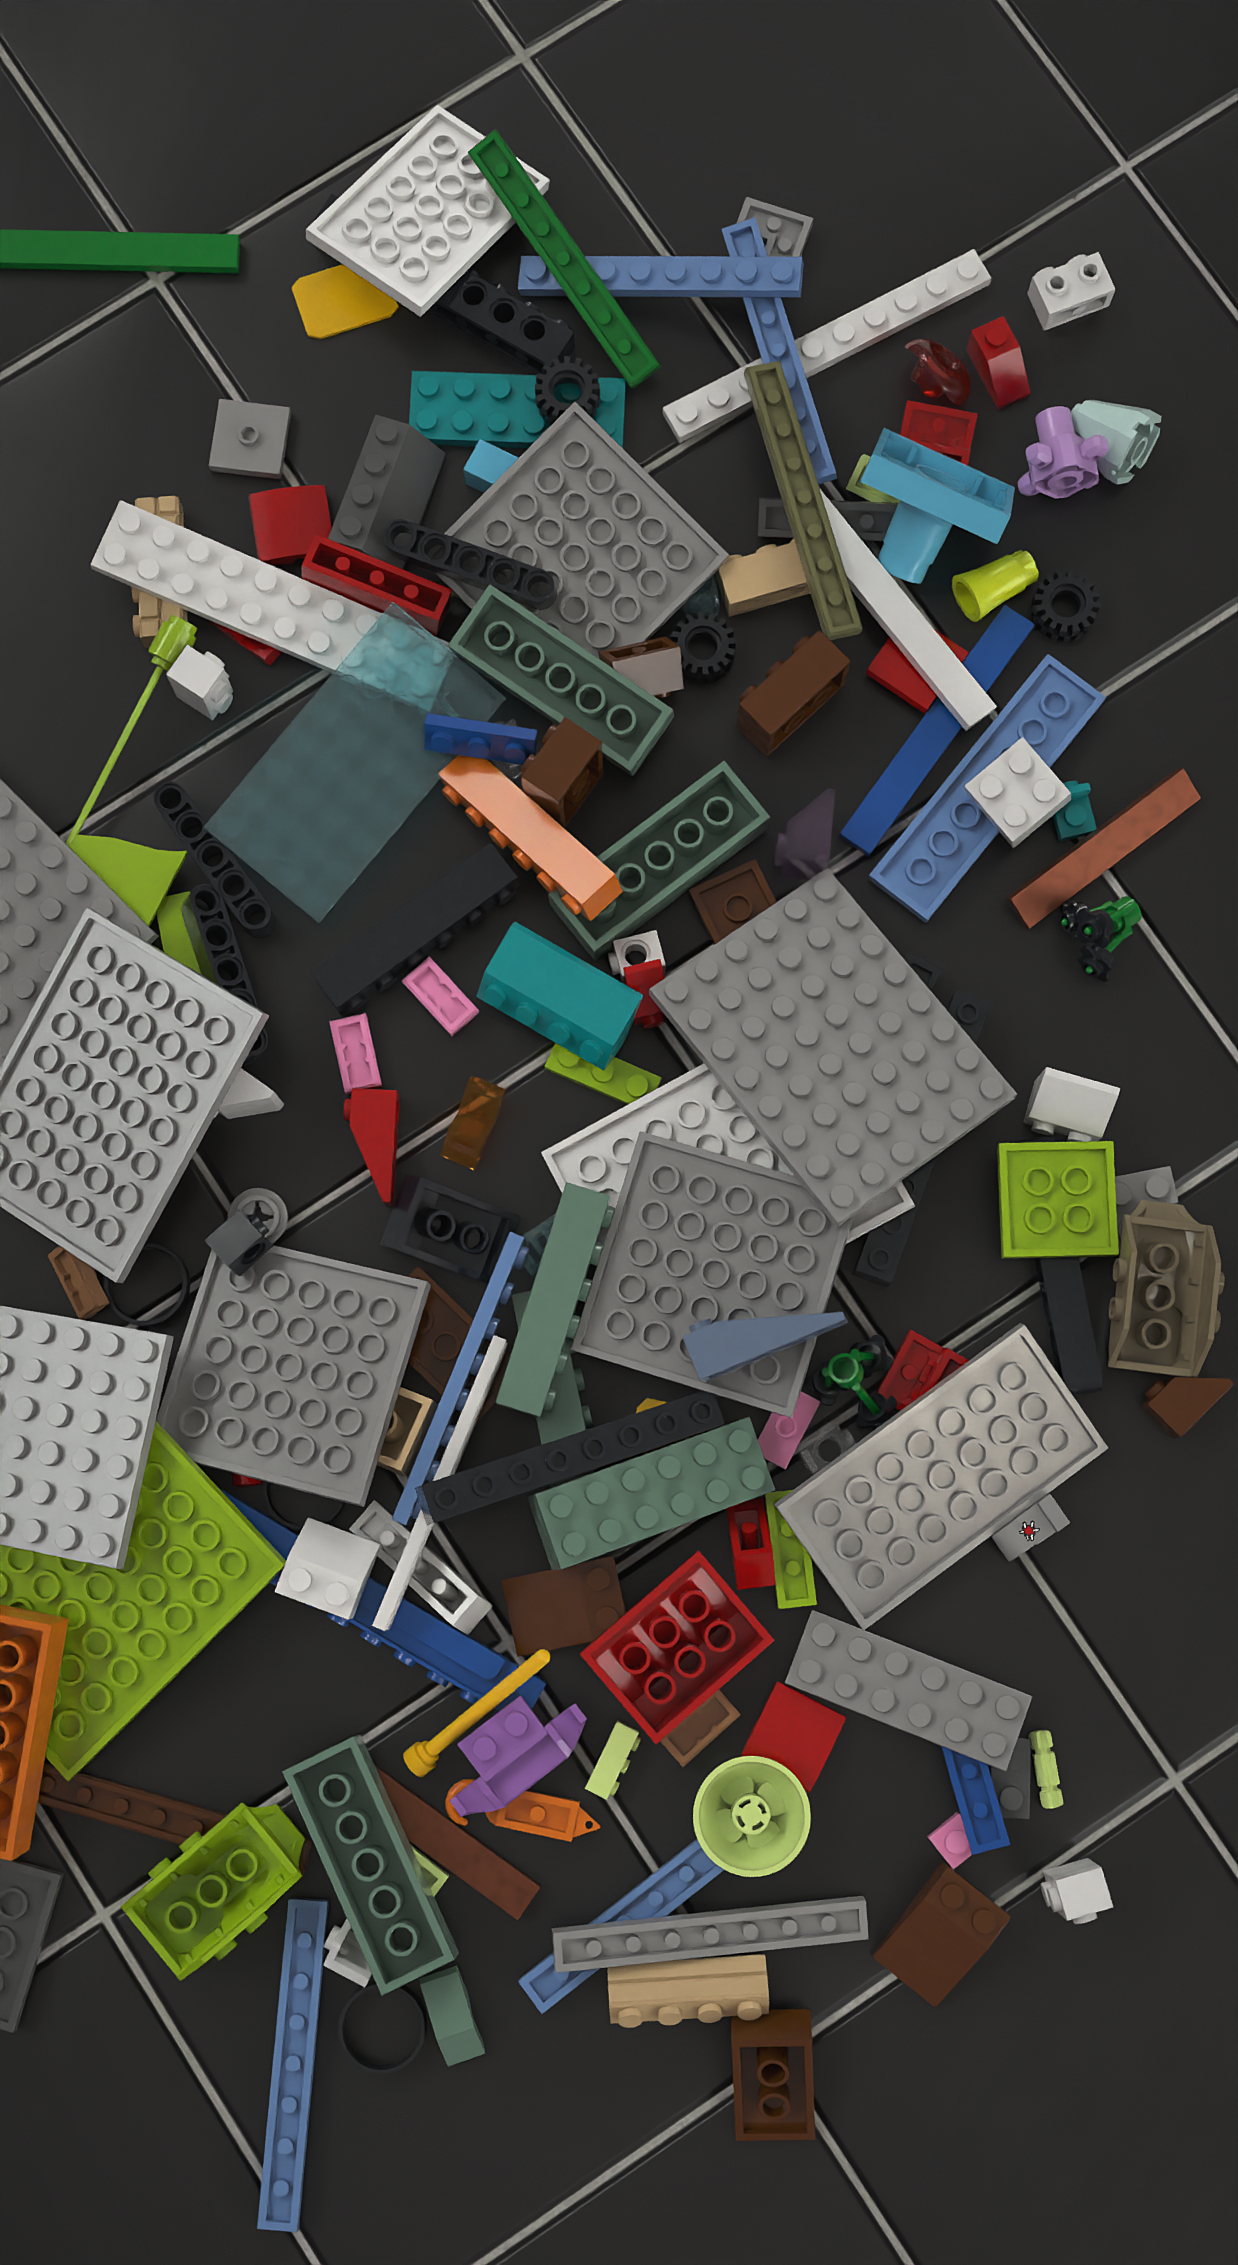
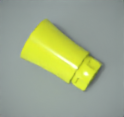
[952,550,1039,622]

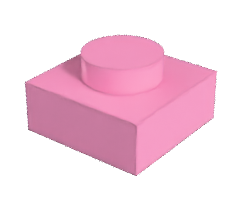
[927,1812,972,1870]

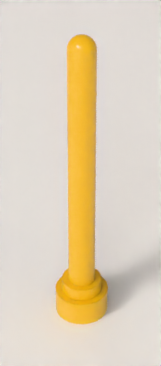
[403,1649,550,1777]

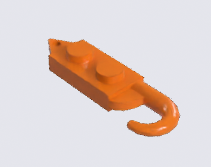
[445,1779,600,1842]

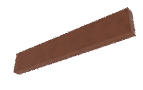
[1006,768,1201,929]
[374,1764,541,1920]

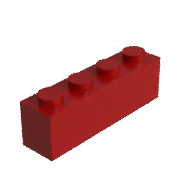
[302,534,452,637]

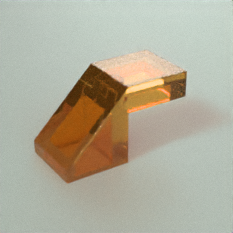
[440,1075,506,1170]

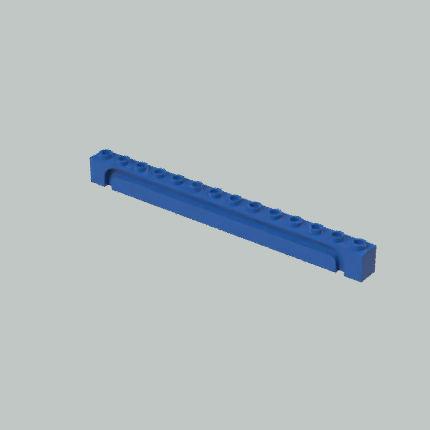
[215,1484,547,1716]

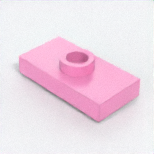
[402,956,479,1037]
[329,1013,383,1095]
[758,1392,820,1470]

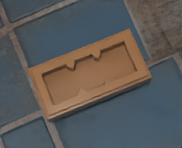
[48,1246,109,1320]
[660,1690,741,1767]

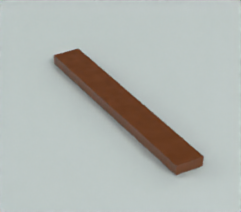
[37,1761,313,1880]

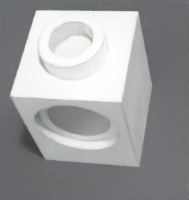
[608,930,666,984]

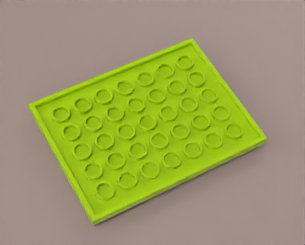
[0,1421,286,1781]

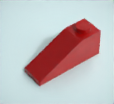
[344,1088,400,1207]

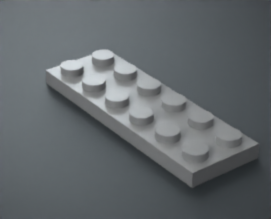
[785,1610,1033,1772]

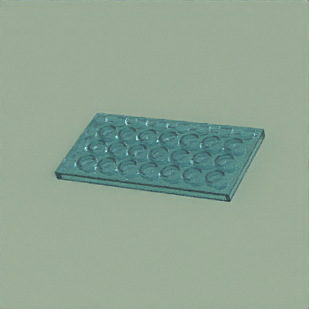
[203,602,506,924]

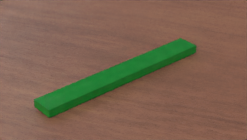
[467,129,662,389]
[0,229,240,273]

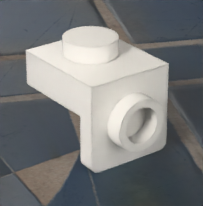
[323,1919,372,1987]

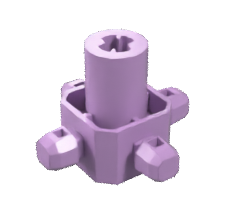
[1017,406,1109,499]

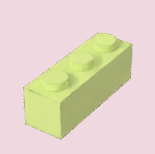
[585,1720,641,1800]

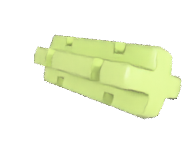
[1029,1730,1063,1809]

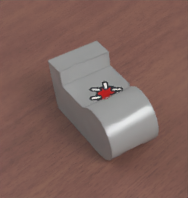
[991,1494,1070,1562]

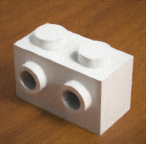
[1027,252,1115,331]
[166,645,233,720]
[1040,1858,1113,1924]

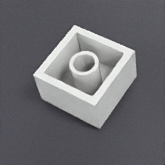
[964,737,1071,848]

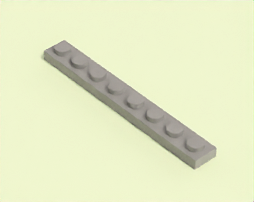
[552,1896,869,1973]

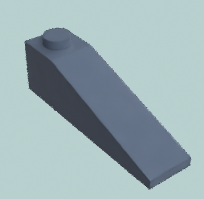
[682,1312,848,1383]

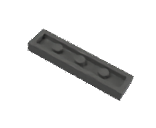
[757,498,898,541]

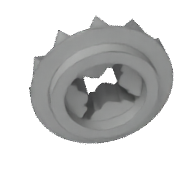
[228,1188,289,1244]

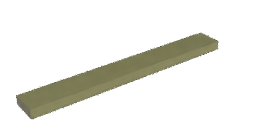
[743,361,863,640]

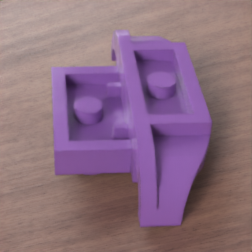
[450,1695,587,1817]

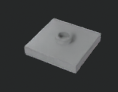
[209,399,291,479]

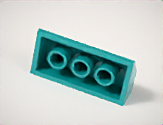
[476,921,644,1071]

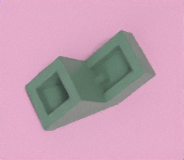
[419,1966,486,2066]

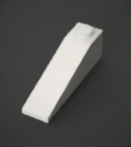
[349,1500,493,1635]

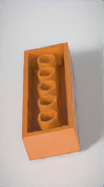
[0,1604,69,1861]

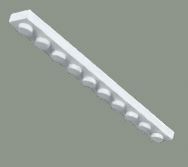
[662,249,991,443]

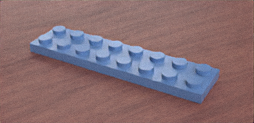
[868,654,1106,923]

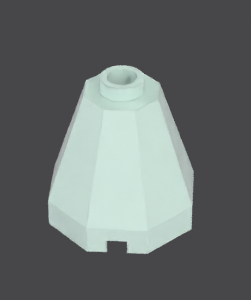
[1071,400,1162,485]

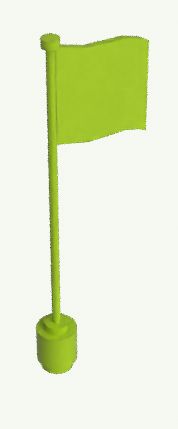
[66,614,197,927]

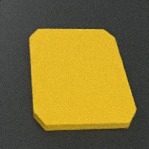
[291,264,399,339]

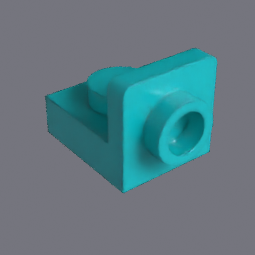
[1052,781,1097,842]

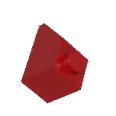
[966,316,1031,410]
[623,959,667,1028]
[726,1498,776,1590]

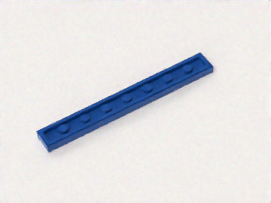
[839,605,1035,857]

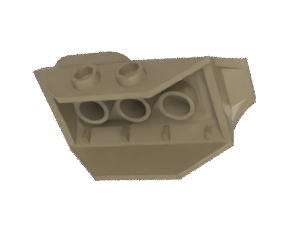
[1108,1200,1225,1378]

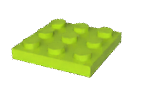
[997,1141,1119,1259]

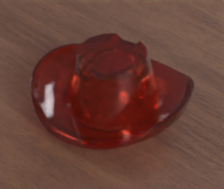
[905,338,971,405]

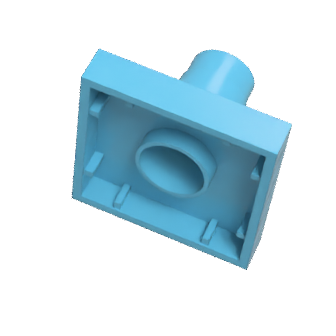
[860,428,1015,584]

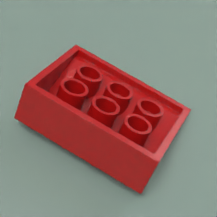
[579,1550,775,1744]

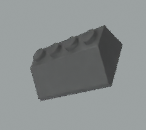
[328,415,446,570]

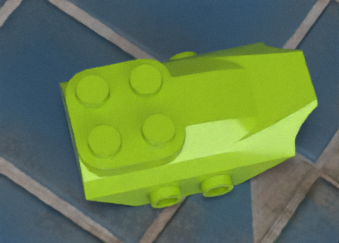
[121,1803,306,1981]

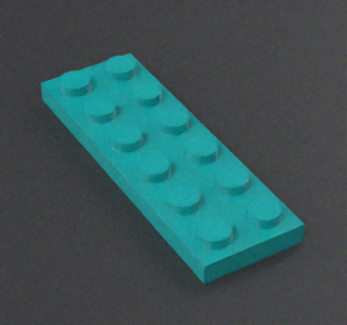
[409,371,626,448]

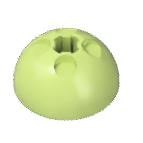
[693,1756,811,1877]

